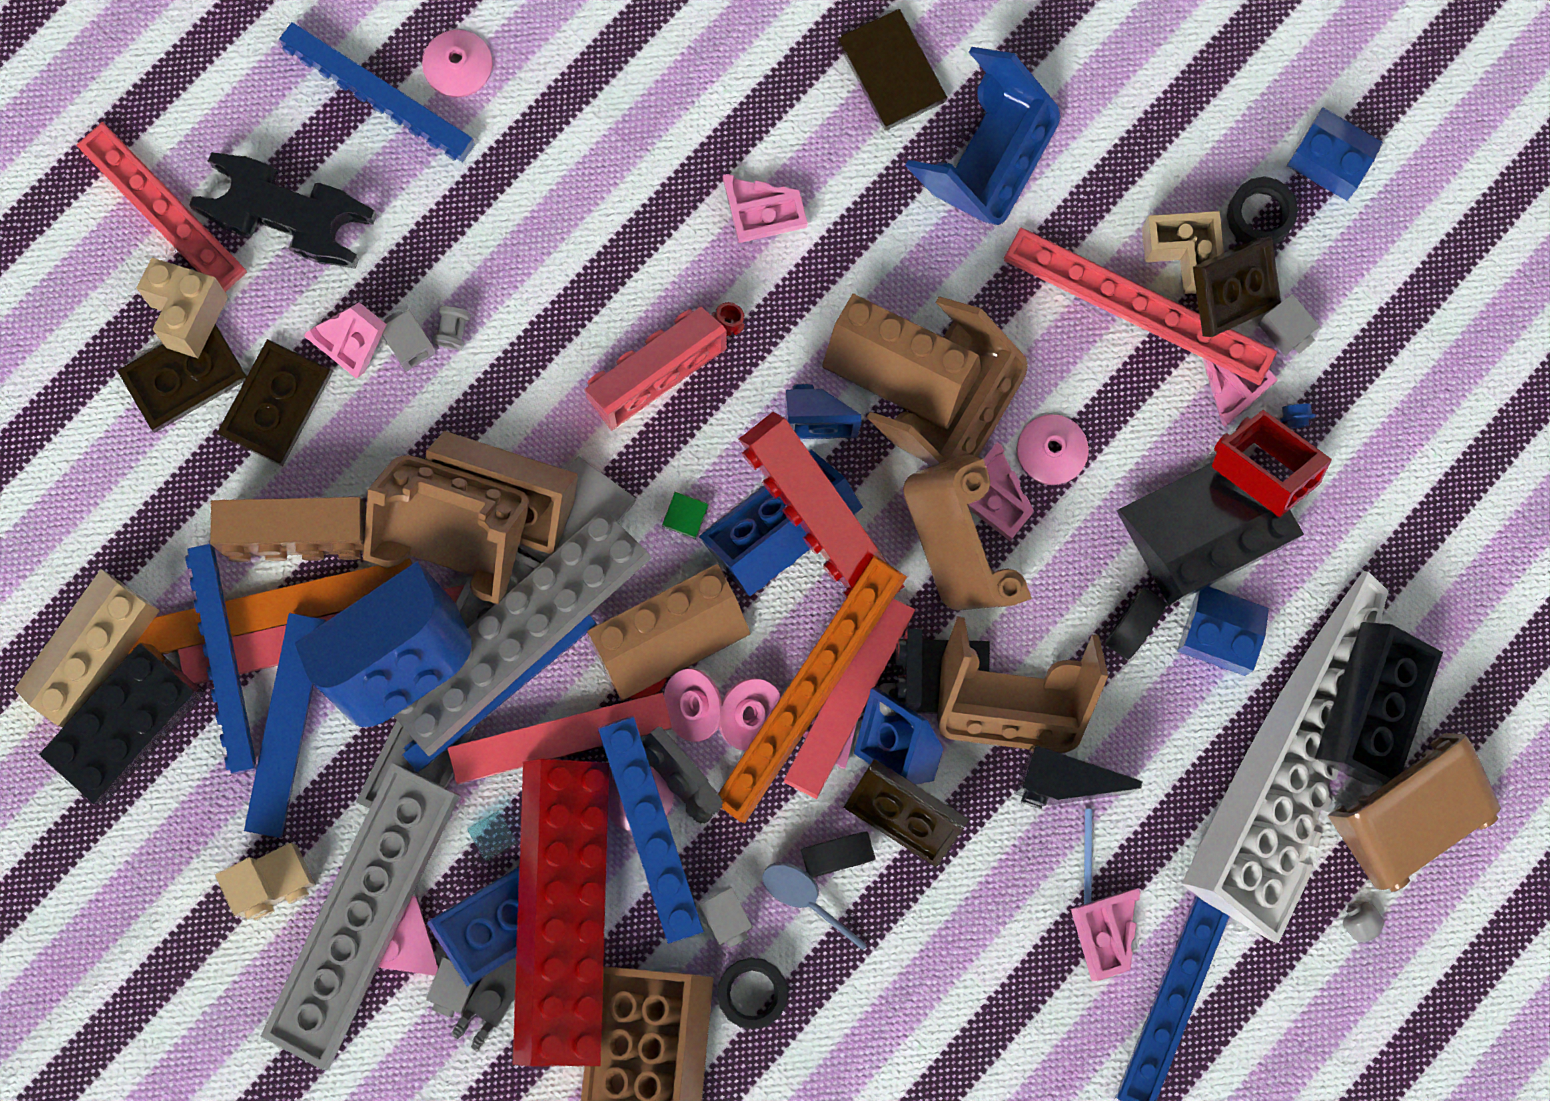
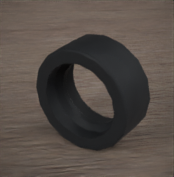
[1226,177,1298,246]
[1105,587,1167,660]
[801,831,875,877]
[717,957,788,1030]

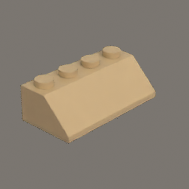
[14,569,160,728]

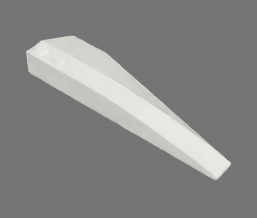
[1182,571,1388,943]

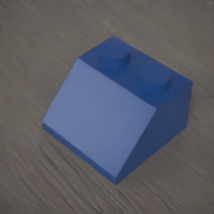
[1287,107,1383,201]
[1177,586,1269,676]

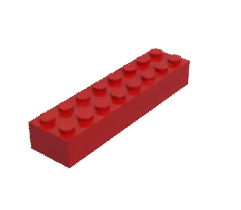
[512,759,609,1066]

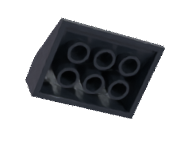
[1117,463,1304,606]

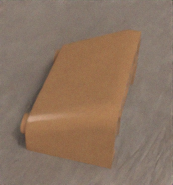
[903,454,1032,611]
[363,455,529,604]
[1327,733,1501,892]

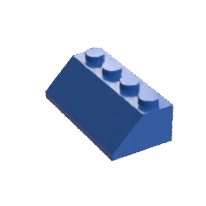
[699,449,863,596]

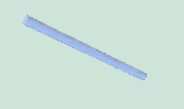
[1084,809,1092,904]

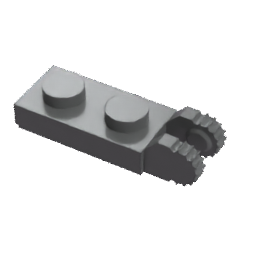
[642,726,723,824]
[451,957,516,1052]

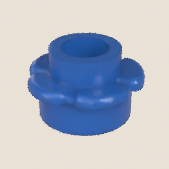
[1280,404,1316,429]

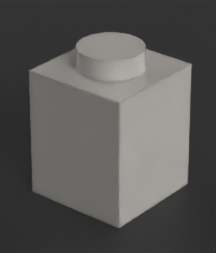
[1258,294,1320,357]
[382,309,436,372]
[699,887,753,948]
[426,957,477,1018]

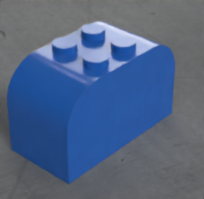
[295,561,472,727]

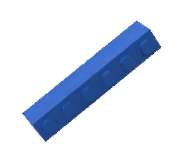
[598,715,703,944]

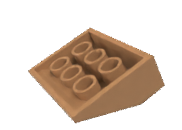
[581,967,714,1101]

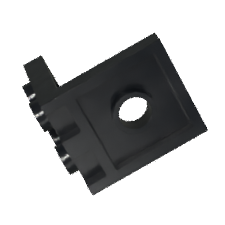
[895,628,990,714]

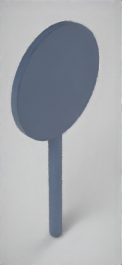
[763,862,867,950]

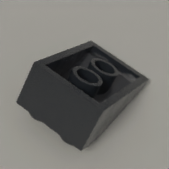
[1014,745,1143,809]

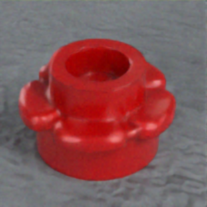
[711,302,744,336]

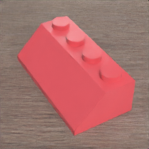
[584,307,727,431]

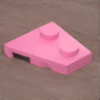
[723,174,808,243]
[304,302,387,379]
[1202,358,1278,427]
[968,442,1034,541]
[1071,888,1140,981]
[378,896,439,976]

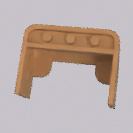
[867,296,1027,466]
[937,616,1108,753]

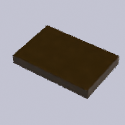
[837,8,948,131]
[1193,236,1281,337]
[117,323,247,433]
[217,339,333,467]
[843,758,969,867]

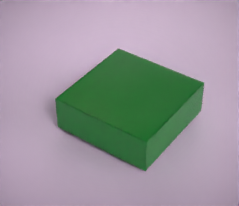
[662,492,709,539]

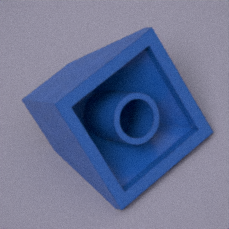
[785,384,861,439]
[853,687,943,785]

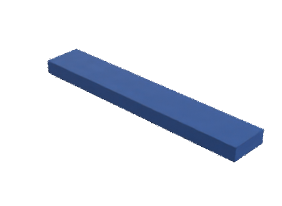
[244,613,327,838]
[1115,895,1230,1101]

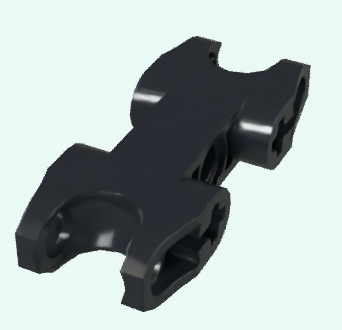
[189,152,377,269]

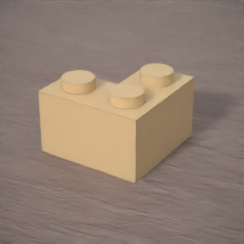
[1142,211,1224,294]
[136,257,228,358]
[215,843,316,921]

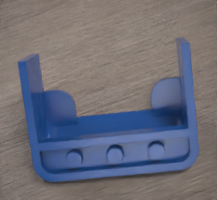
[905,47,1060,225]

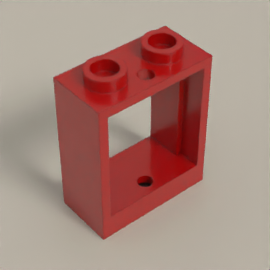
[1211,410,1332,517]

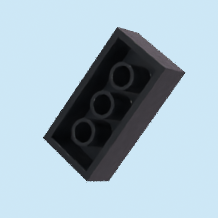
[1314,622,1443,787]
[39,643,205,804]

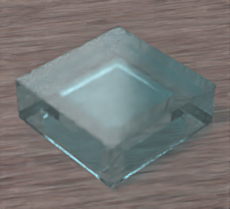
[467,810,518,862]

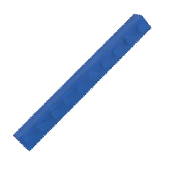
[279,22,475,163]
[185,544,257,774]
[402,615,597,773]

